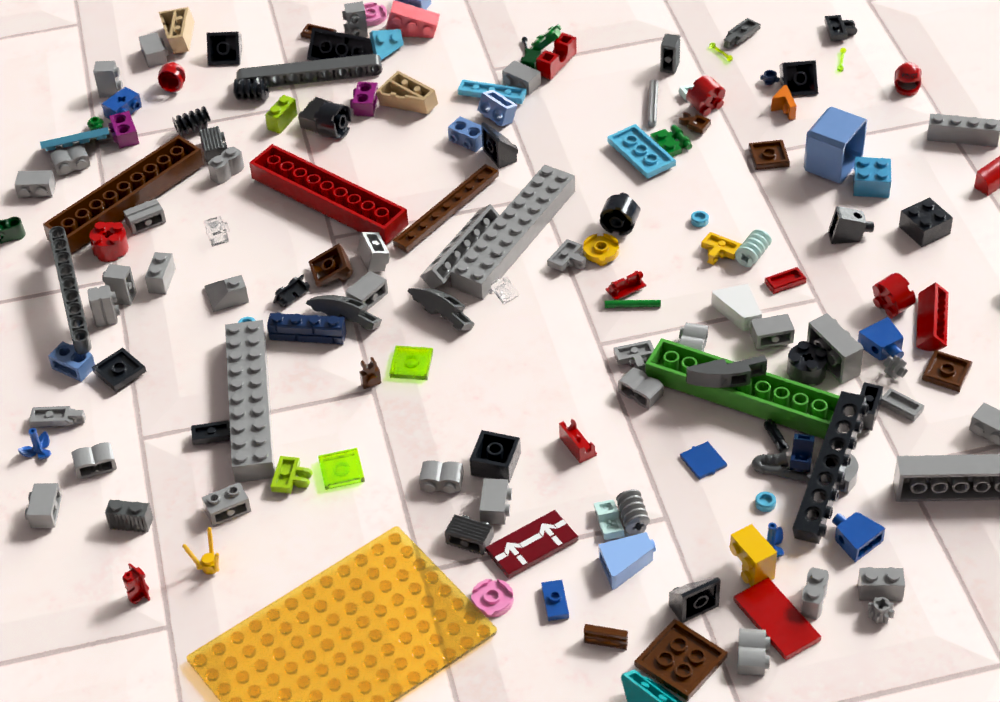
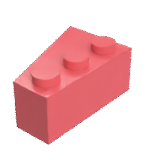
[385,0,440,38]

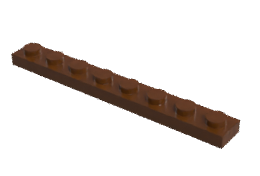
[393,164,499,253]

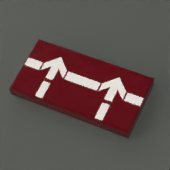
[486,510,578,579]

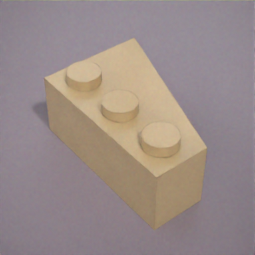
[158,7,195,54]
[376,71,438,114]

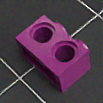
[350,82,378,117]
[108,111,139,149]

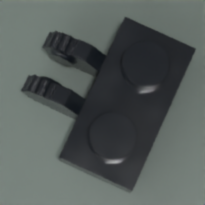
[824,15,858,41]

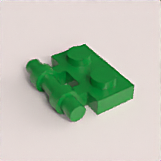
[530,24,562,51]
[650,125,692,157]

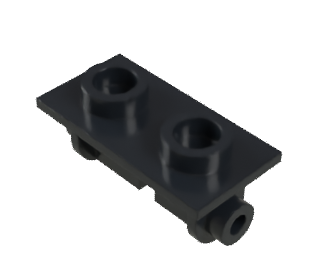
[273,274,310,308]

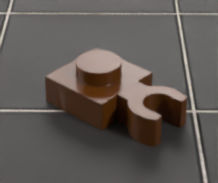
[679,112,711,134]
[359,357,382,389]

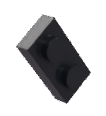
[191,420,231,445]

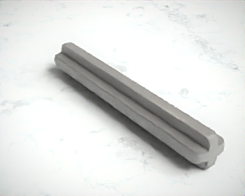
[647,79,659,127]

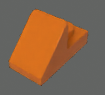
[771,85,797,120]

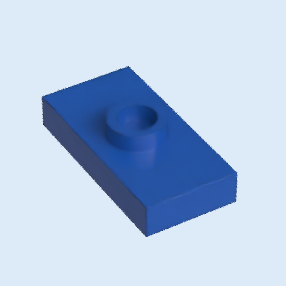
[541,580,569,621]

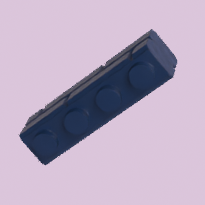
[267,312,347,344]

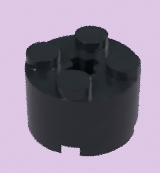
[314,102,352,138]
[599,192,641,236]
[787,341,828,386]

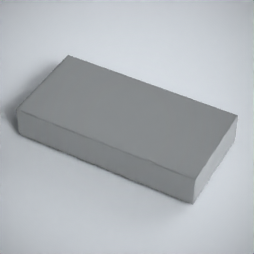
[881,388,925,422]

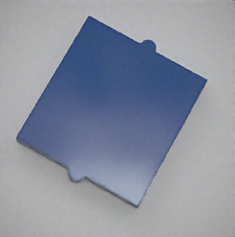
[680,441,727,480]

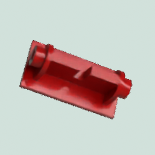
[605,271,647,300]
[122,563,151,604]

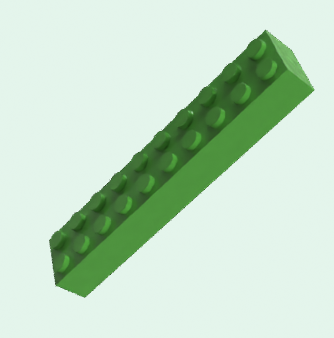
[645,338,839,439]

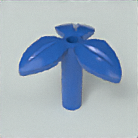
[18,428,51,460]
[767,522,784,557]

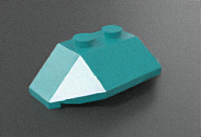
[621,670,683,702]

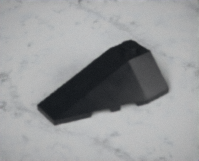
[307,27,374,61]

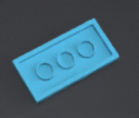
[607,124,676,179]
[40,127,110,152]

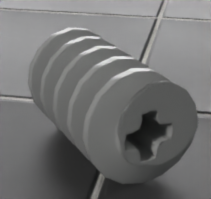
[616,489,650,535]

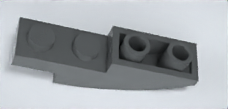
[407,288,475,331]
[306,295,382,330]
[686,355,767,388]

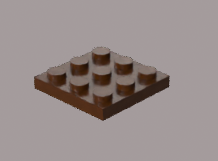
[634,618,728,701]

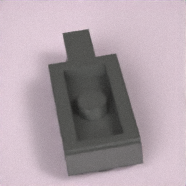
[723,18,761,49]

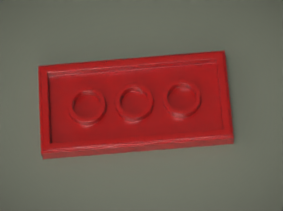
[733,577,822,661]

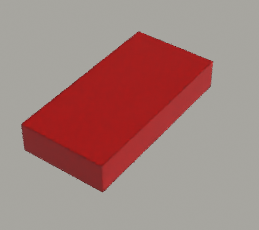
[764,267,807,294]

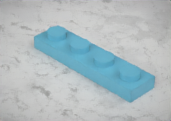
[458,79,527,104]

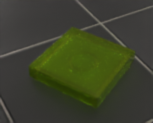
[389,346,434,380]
[318,448,365,490]

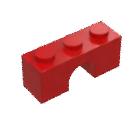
[536,32,577,80]

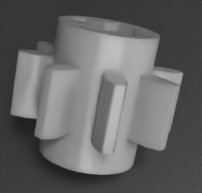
[883,355,908,379]
[867,597,895,624]

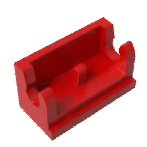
[559,419,597,463]

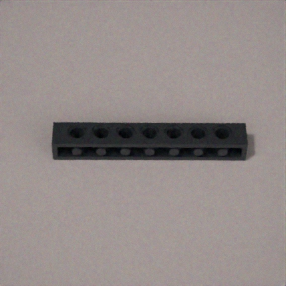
[792,391,869,544]

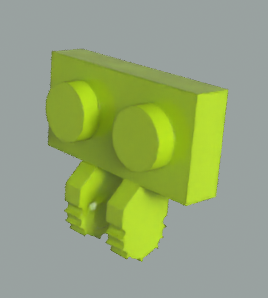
[270,456,313,494]

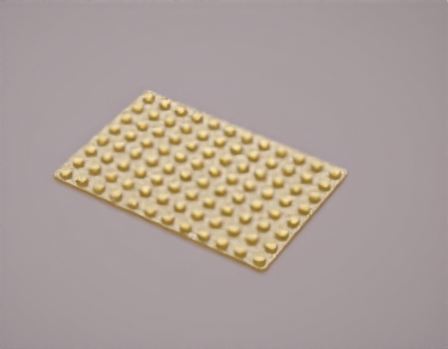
[187,526,497,702]

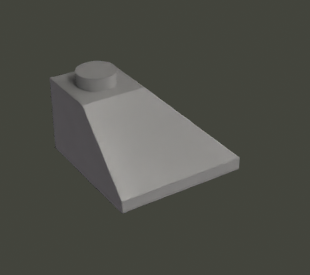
[204,275,249,312]

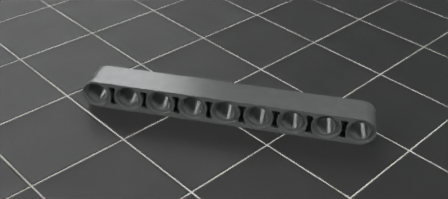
[236,54,382,87]
[49,226,92,354]

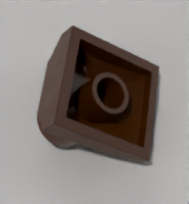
[308,243,353,287]

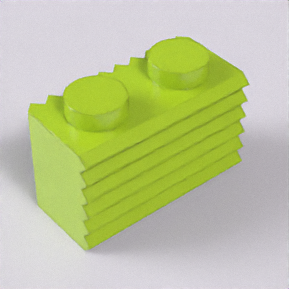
[265,95,298,134]

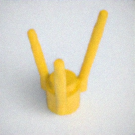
[182,527,220,575]

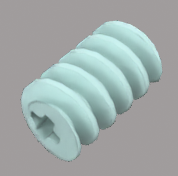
[735,229,772,268]

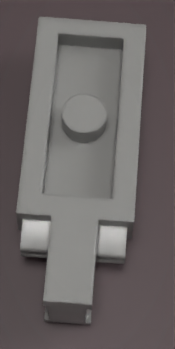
[29,406,86,427]

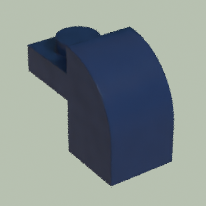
[789,433,815,473]

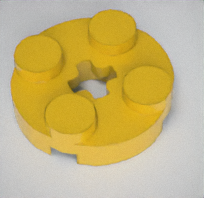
[583,233,619,266]

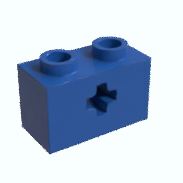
[102,87,142,119]

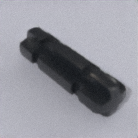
[763,419,789,453]

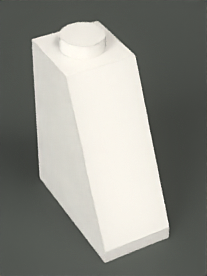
[711,284,762,331]

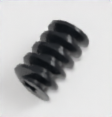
[233,79,270,101]
[172,106,211,137]

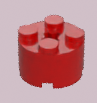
[686,75,726,116]
[89,222,128,262]
[872,273,916,318]

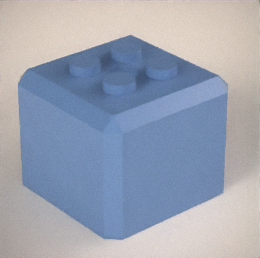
[804,106,868,184]

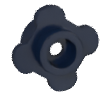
[760,70,780,85]

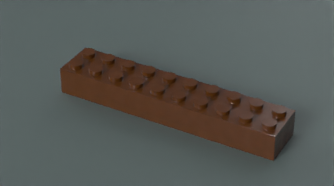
[43,135,204,254]

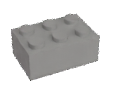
[807,313,864,384]

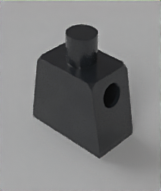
[828,206,874,244]

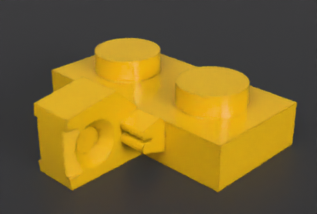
[701,232,741,265]

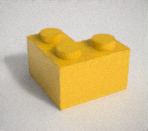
[729,524,777,586]

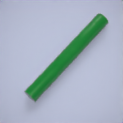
[604,300,661,308]

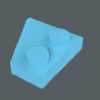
[369,29,404,60]

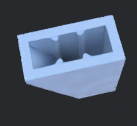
[598,532,656,590]

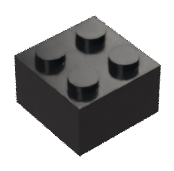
[899,197,953,247]
[469,430,521,483]

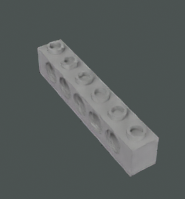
[420,204,499,289]

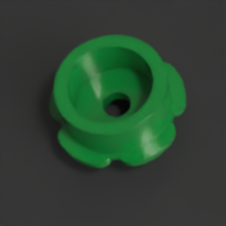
[87,117,104,131]

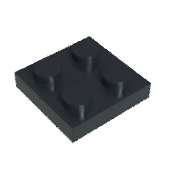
[92,347,147,392]

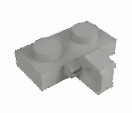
[547,239,586,272]
[613,340,654,372]

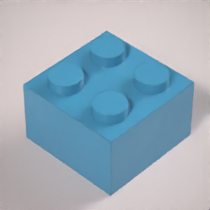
[853,157,891,198]

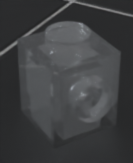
[204,216,230,247]

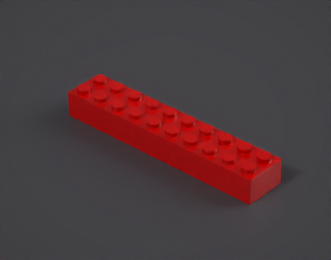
[249,144,409,245]

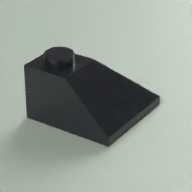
[206,31,242,65]
[779,60,818,96]
[481,122,518,169]
[668,577,721,623]

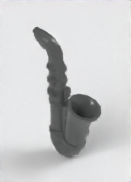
[752,450,811,486]

